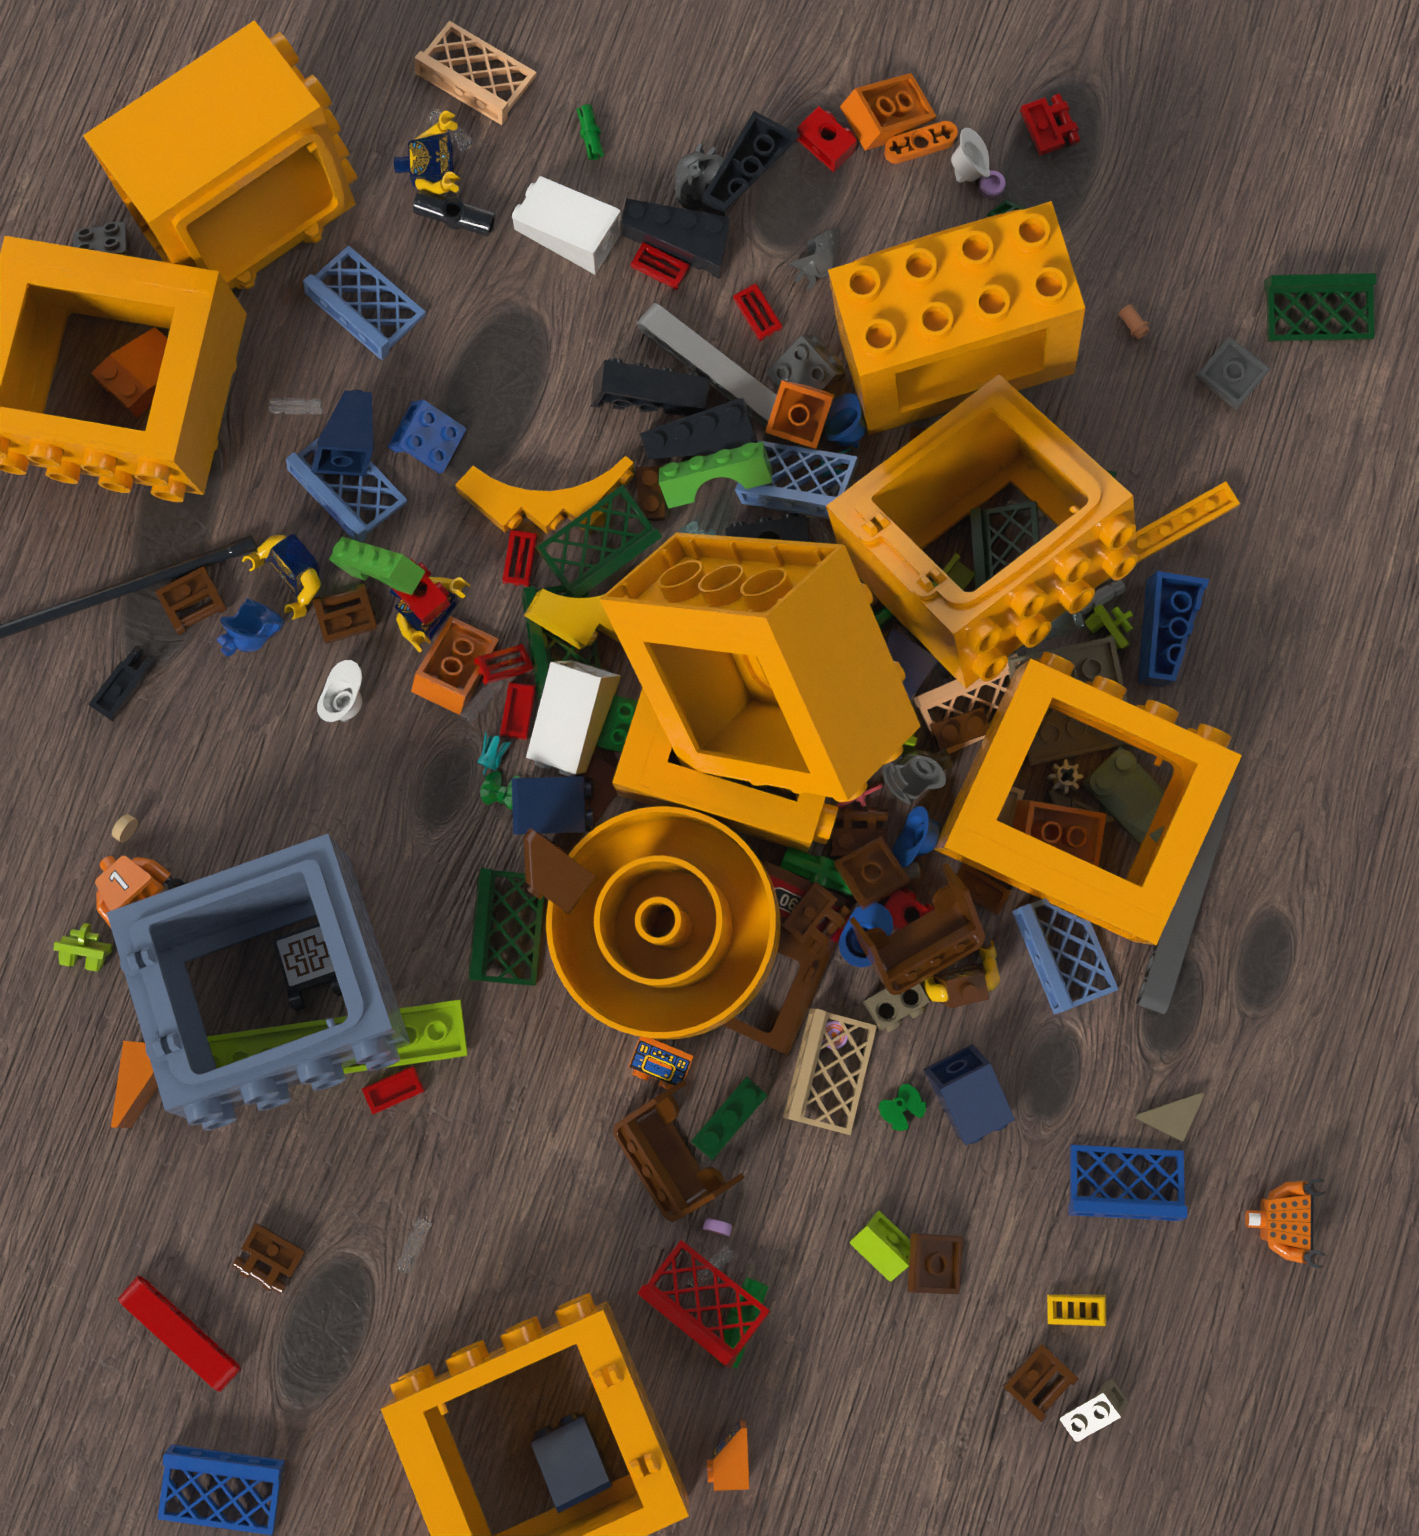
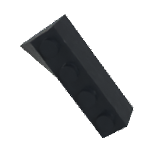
[702,111,800,217]

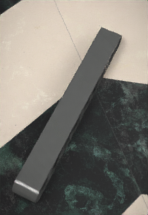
[1136,781,1236,1014]

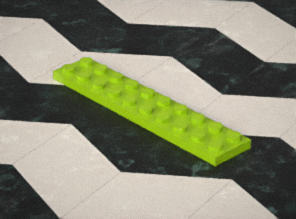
[207,1000,468,1074]

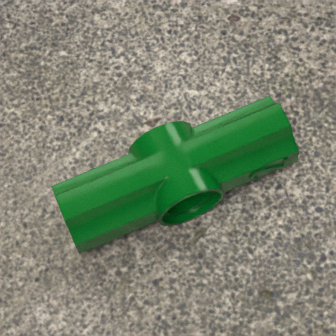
[780,846,855,899]
[714,1277,769,1368]

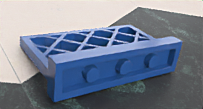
[1068,1145,1187,1221]
[158,1444,285,1535]

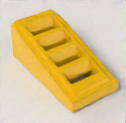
[1047,1294,1107,1326]

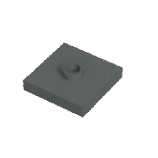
[1195,336,1271,410]

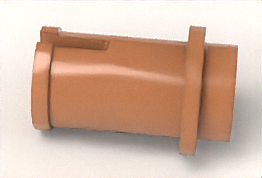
[1118,304,1150,339]

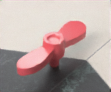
[835,782,884,809]

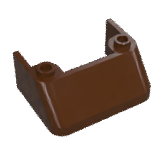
[523,828,596,914]
[849,863,985,995]
[613,1080,745,1222]

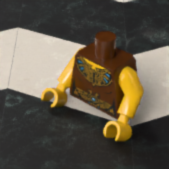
[921,940,1000,1008]

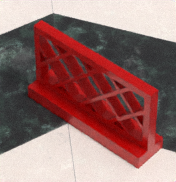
[637,1240,771,1369]

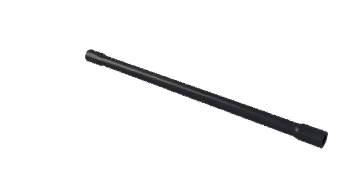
[0,535,257,639]

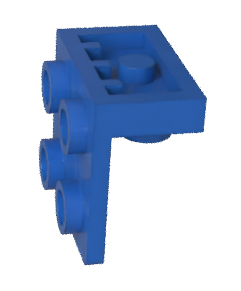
[387,400,466,473]

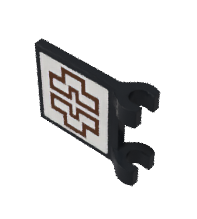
[272,923,342,1011]

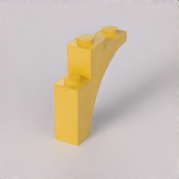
[524,589,621,649]

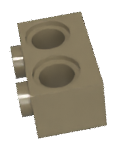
[863,983,930,1033]

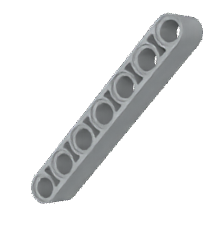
[636,303,777,428]

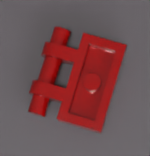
[1020,94,1081,156]

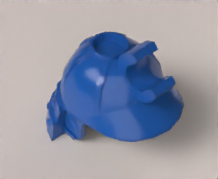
[217,598,285,657]

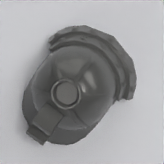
[675,144,724,210]
[787,228,841,290]
[882,749,953,805]

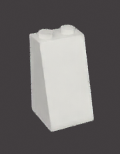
[512,176,622,275]
[526,660,621,777]

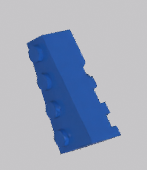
[1138,571,1210,687]

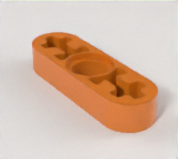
[884,121,958,164]

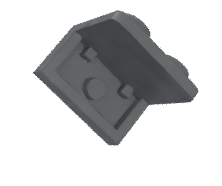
[73,222,129,256]
[768,335,847,390]

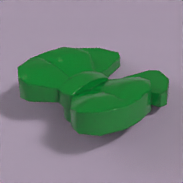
[480,771,520,810]
[878,1084,926,1131]

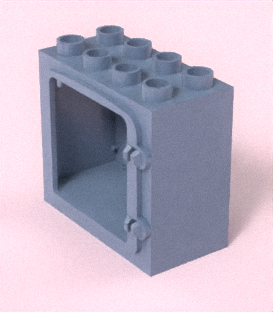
[106,834,411,1131]

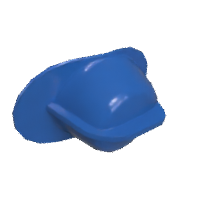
[824,393,867,448]
[892,806,941,868]
[839,903,893,968]

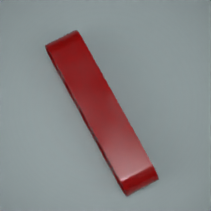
[117,1275,241,1392]

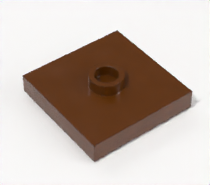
[561,754,617,823]
[834,835,911,910]
[907,1233,963,1294]

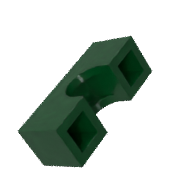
[690,1077,768,1160]

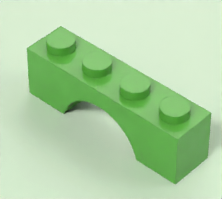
[659,441,772,508]
[329,537,425,595]

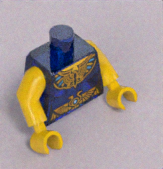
[394,111,460,195]
[242,534,321,620]
[390,577,471,652]

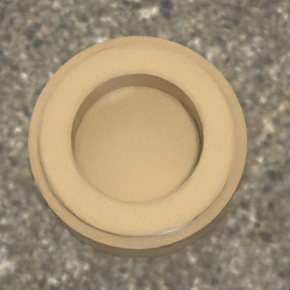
[112,814,138,843]

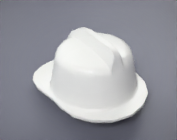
[951,128,990,183]
[317,660,362,722]

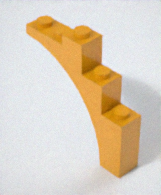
[455,456,634,535]

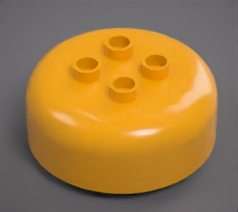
[546,806,780,1039]

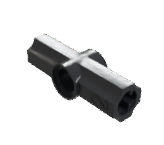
[413,190,496,237]

